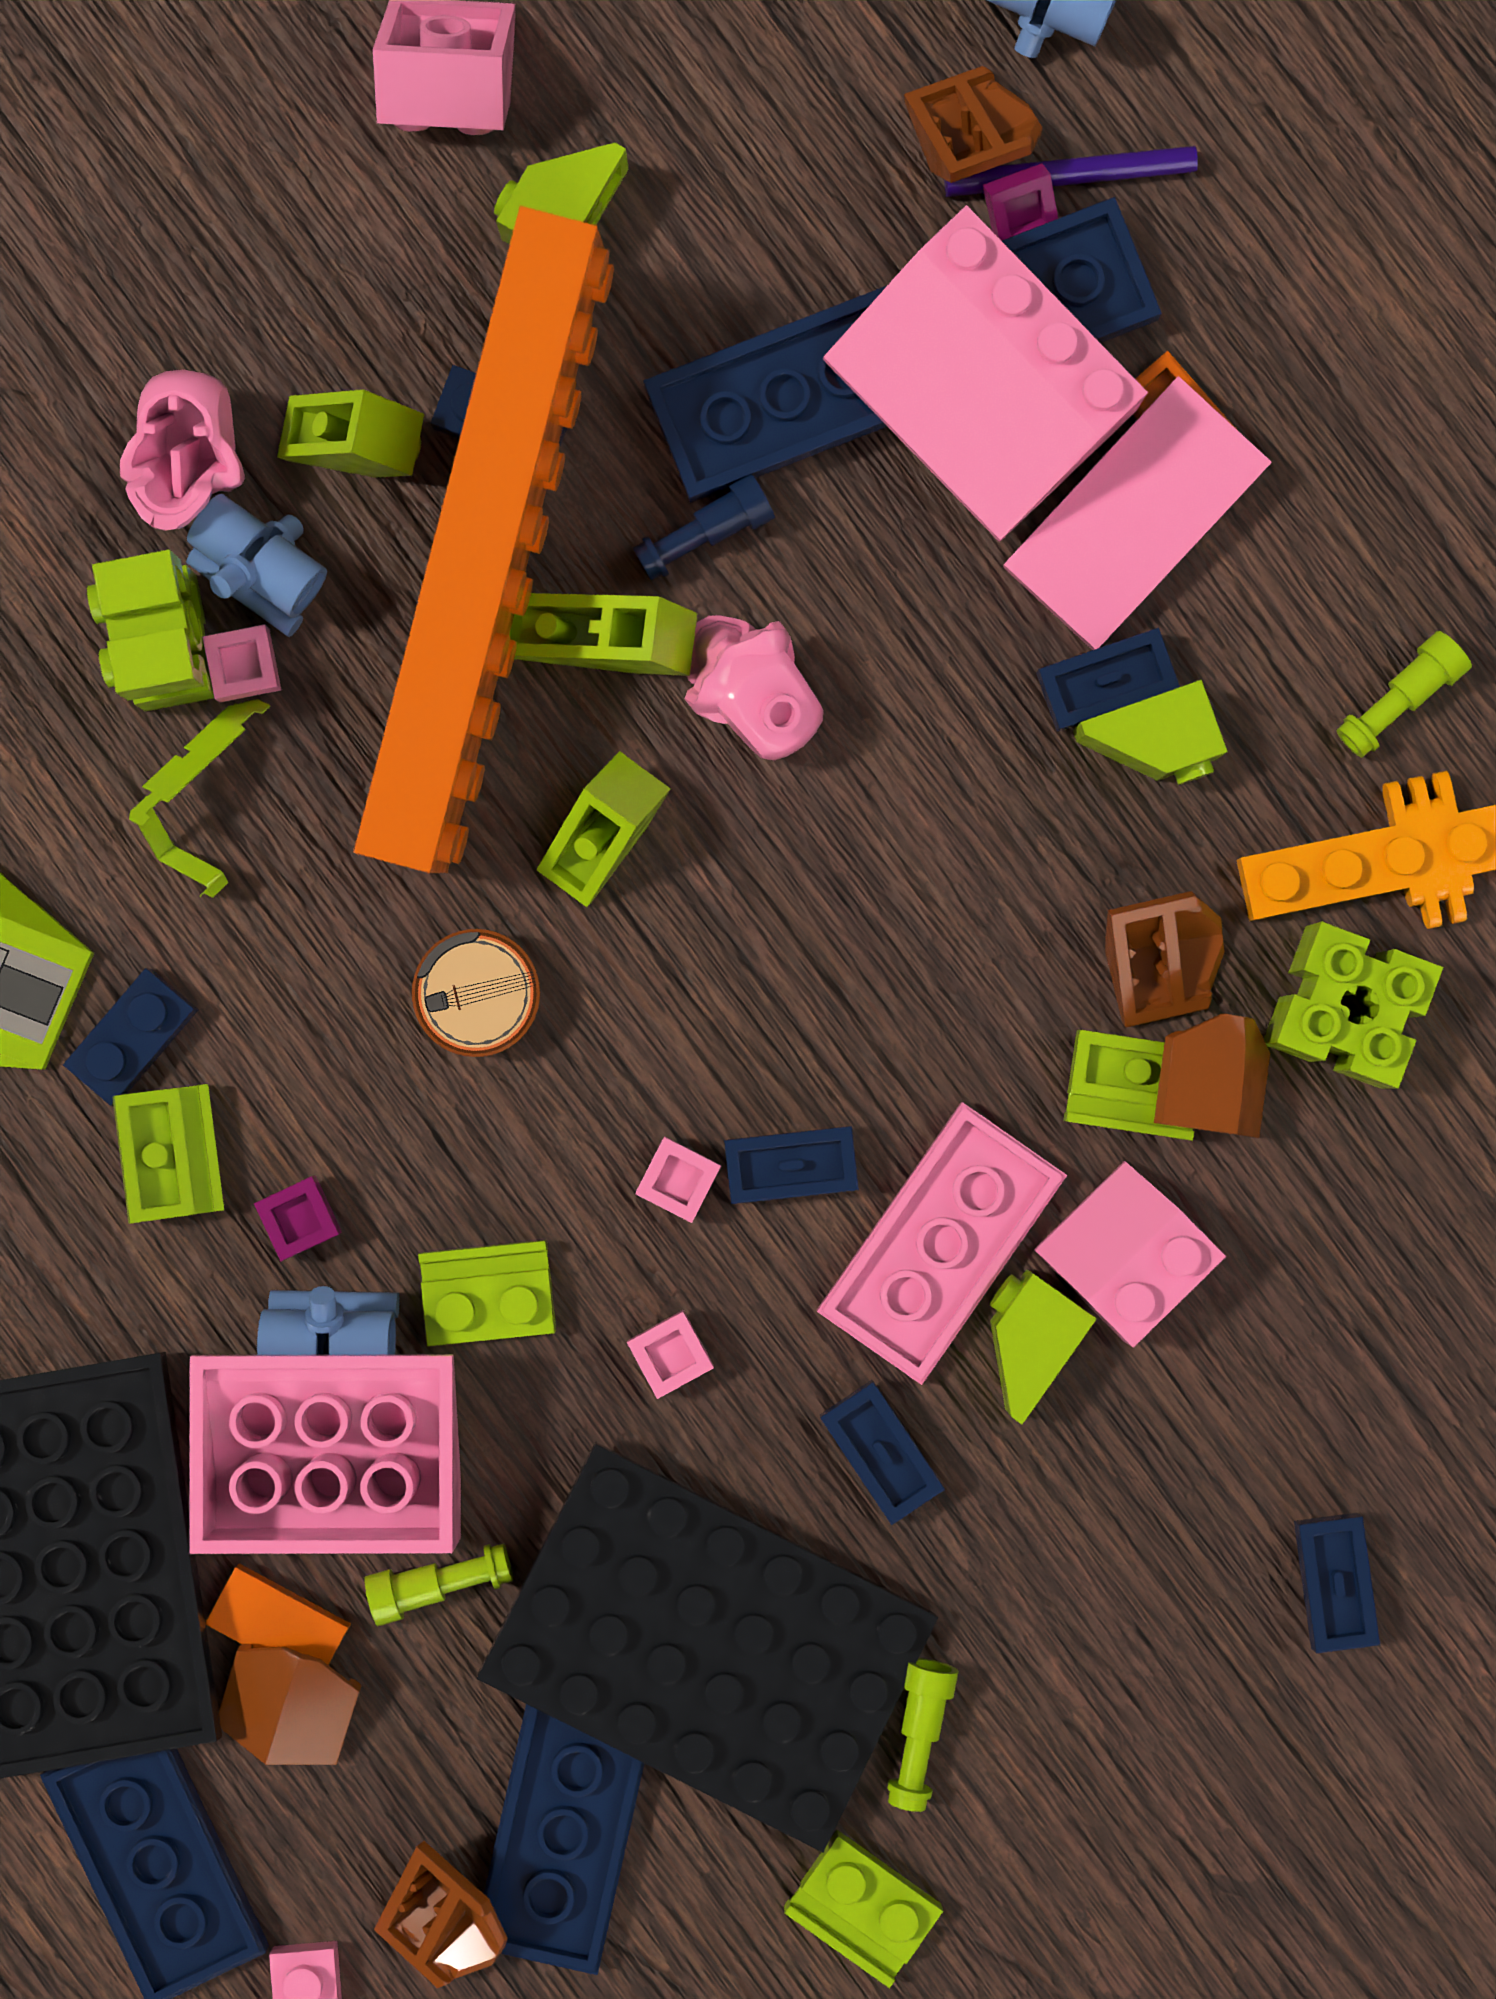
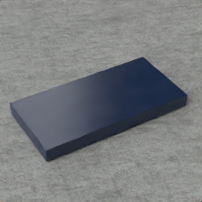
[484,1704,644,1975]
[40,1748,269,1999]

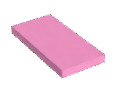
[1003,376,1272,650]
[817,1102,1067,1385]

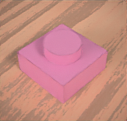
[203,624,281,703]
[635,1136,721,1223]
[627,1310,714,1399]
[269,1941,342,1999]

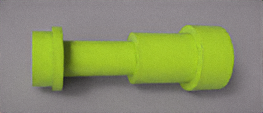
[1336,631,1472,758]
[364,1543,513,1626]
[887,1658,959,1812]

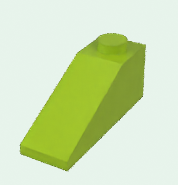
[509,593,698,676]

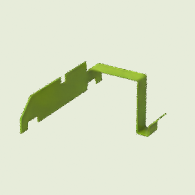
[129,699,270,898]

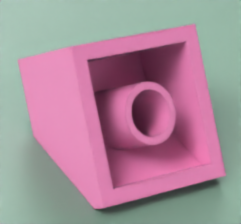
[373,0,515,135]
[1034,1161,1226,1348]

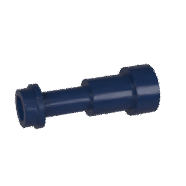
[633,474,775,581]

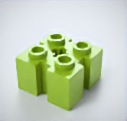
[87,549,214,712]
[1264,921,1443,1089]

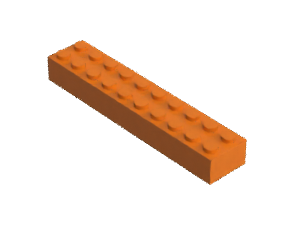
[353,206,614,873]

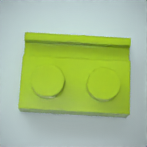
[1063,1030,1194,1141]
[113,1084,224,1224]
[418,1240,556,1346]
[784,1829,943,1989]

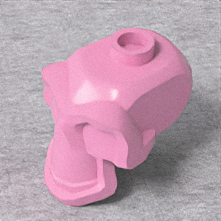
[120,370,245,531]
[684,615,823,761]

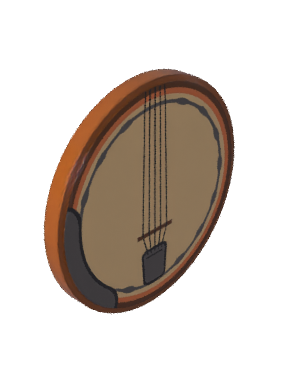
[412,929,541,1057]

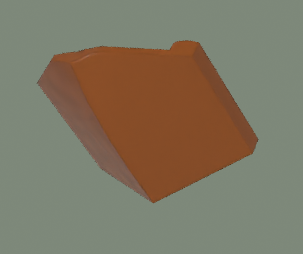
[904,66,1043,183]
[1105,891,1225,1028]
[1154,1013,1271,1138]
[219,1644,362,1765]
[374,1841,508,1988]

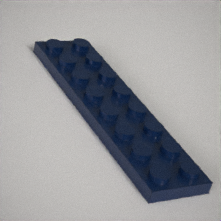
[643,197,1162,503]

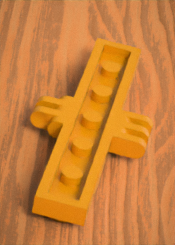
[1236,771,1496,929]

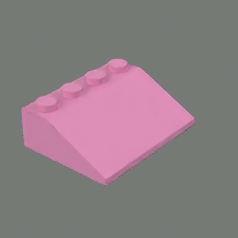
[823,205,1148,542]
[190,1354,461,1554]

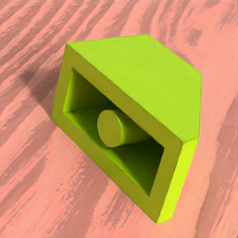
[494,143,628,244]
[277,389,424,478]
[1073,680,1228,785]
[536,751,671,907]
[990,1269,1097,1424]

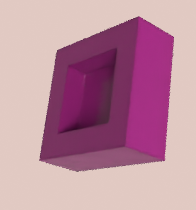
[983,163,1058,241]
[254,1175,342,1262]

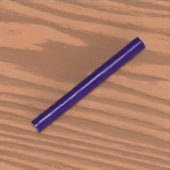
[944,146,1198,197]

